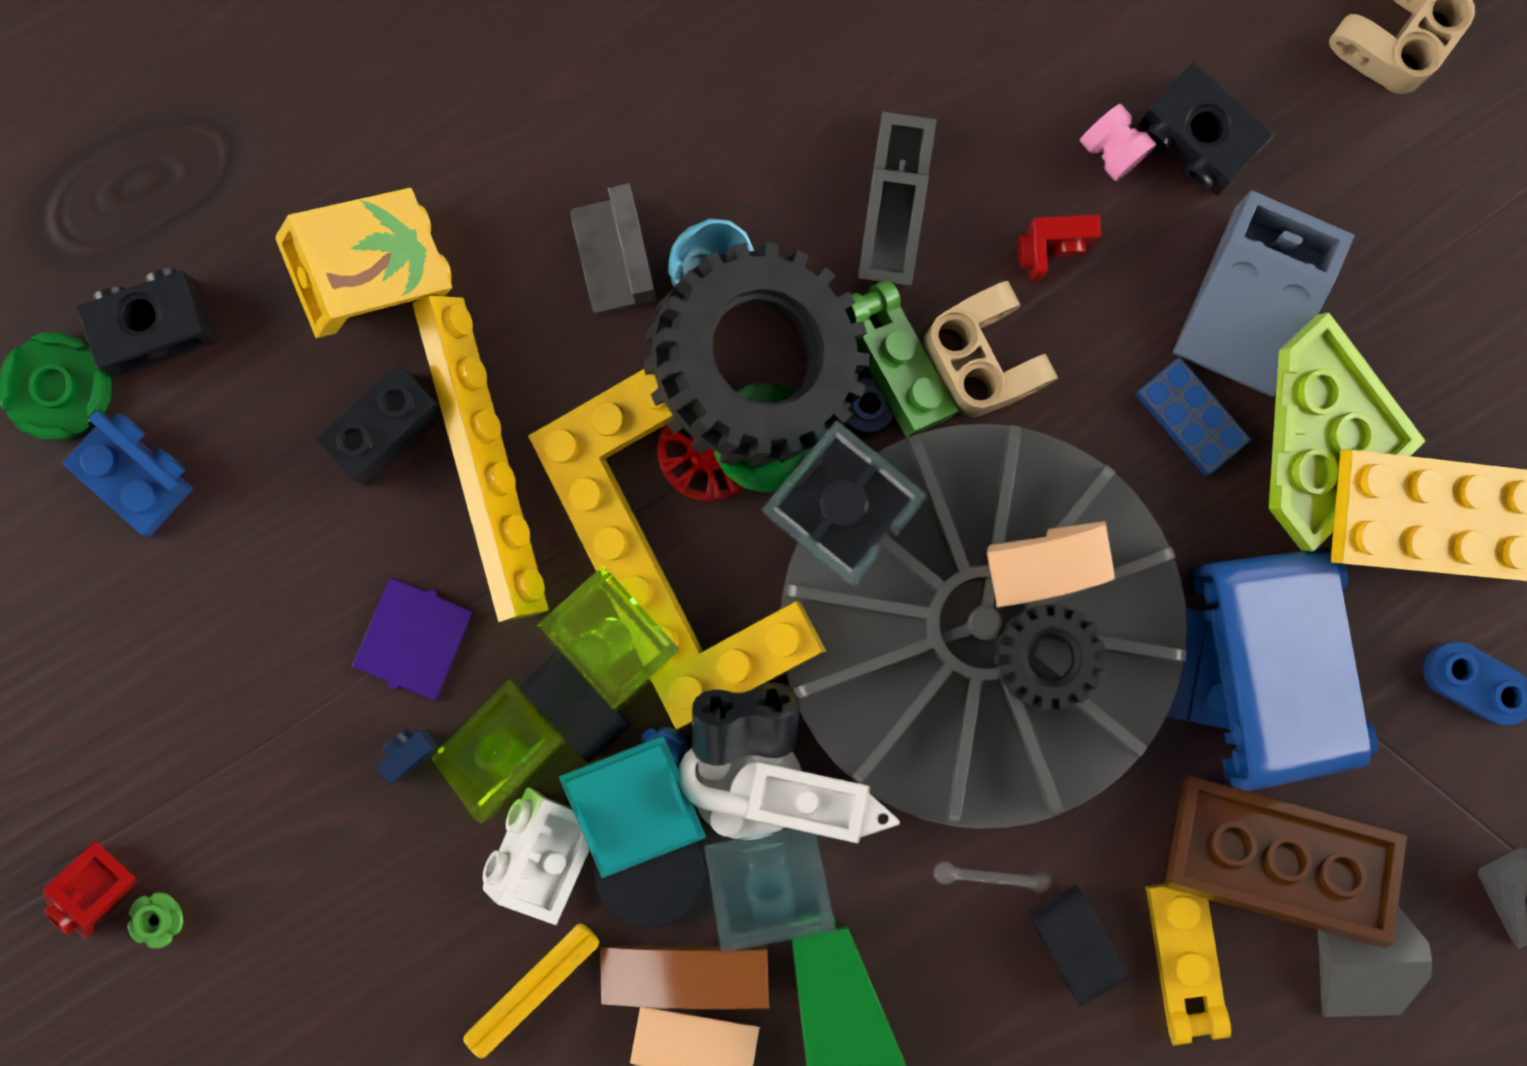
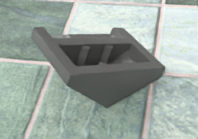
[1318,906,1432,1017]

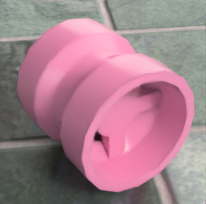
[1080,104,1157,181]

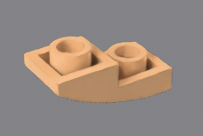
[987,521,1115,607]
[630,1007,760,1066]

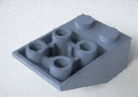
[1172,190,1355,397]

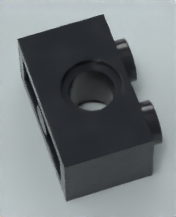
[1138,61,1275,196]
[76,268,218,378]
[316,363,443,487]

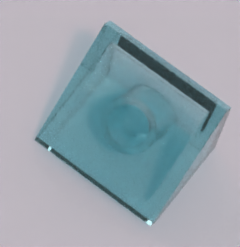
[705,829,836,953]

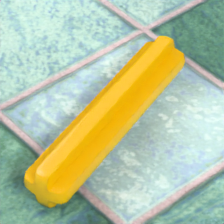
[463,923,599,1059]

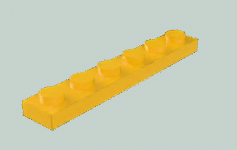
[412,295,549,622]

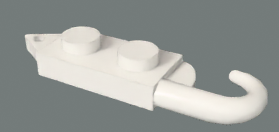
[679,748,900,844]

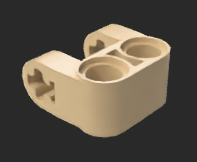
[1329,0,1475,94]
[922,281,1058,418]

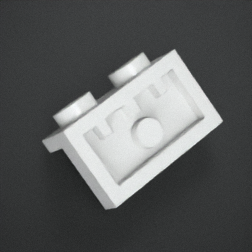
[483,787,590,925]

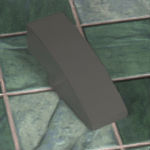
[858,111,937,286]

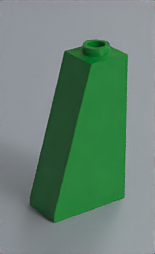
[791,915,907,1066]

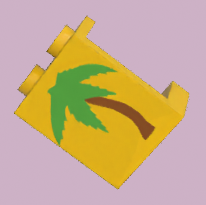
[275,188,452,339]

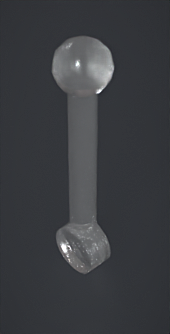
[934,861,1051,893]

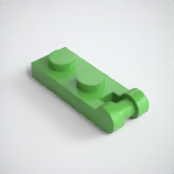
[845,281,959,438]

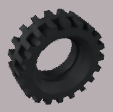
[644,242,870,468]

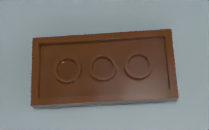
[1165,776,1407,948]

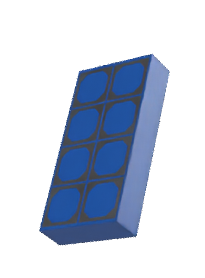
[1134,357,1251,477]

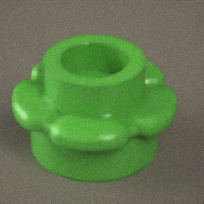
[127,892,183,949]

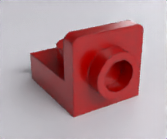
[1018,215,1101,282]
[43,841,136,939]

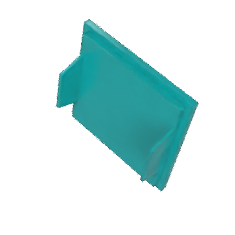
[559,735,706,878]

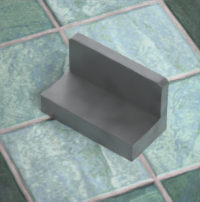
[570,184,657,314]

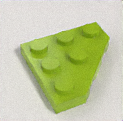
[1269,312,1426,551]

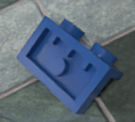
[62,411,194,537]

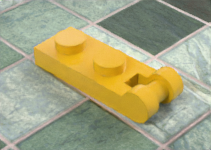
[1145,883,1231,1045]

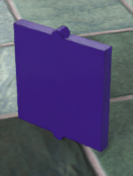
[352,578,475,701]

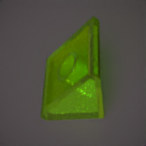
[538,566,680,712]
[431,679,567,823]

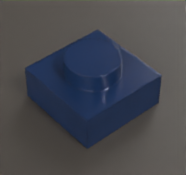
[375,729,442,785]

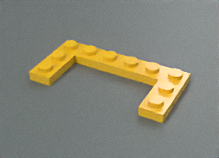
[529,369,826,730]

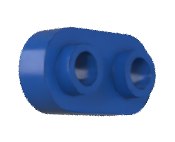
[1423,642,1527,725]

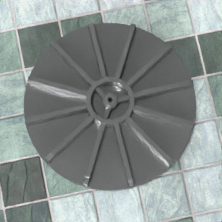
[781,424,1187,829]

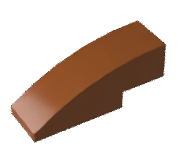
[600,942,769,1009]

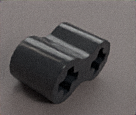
[519,648,631,763]
[692,683,799,766]
[1027,885,1130,1007]

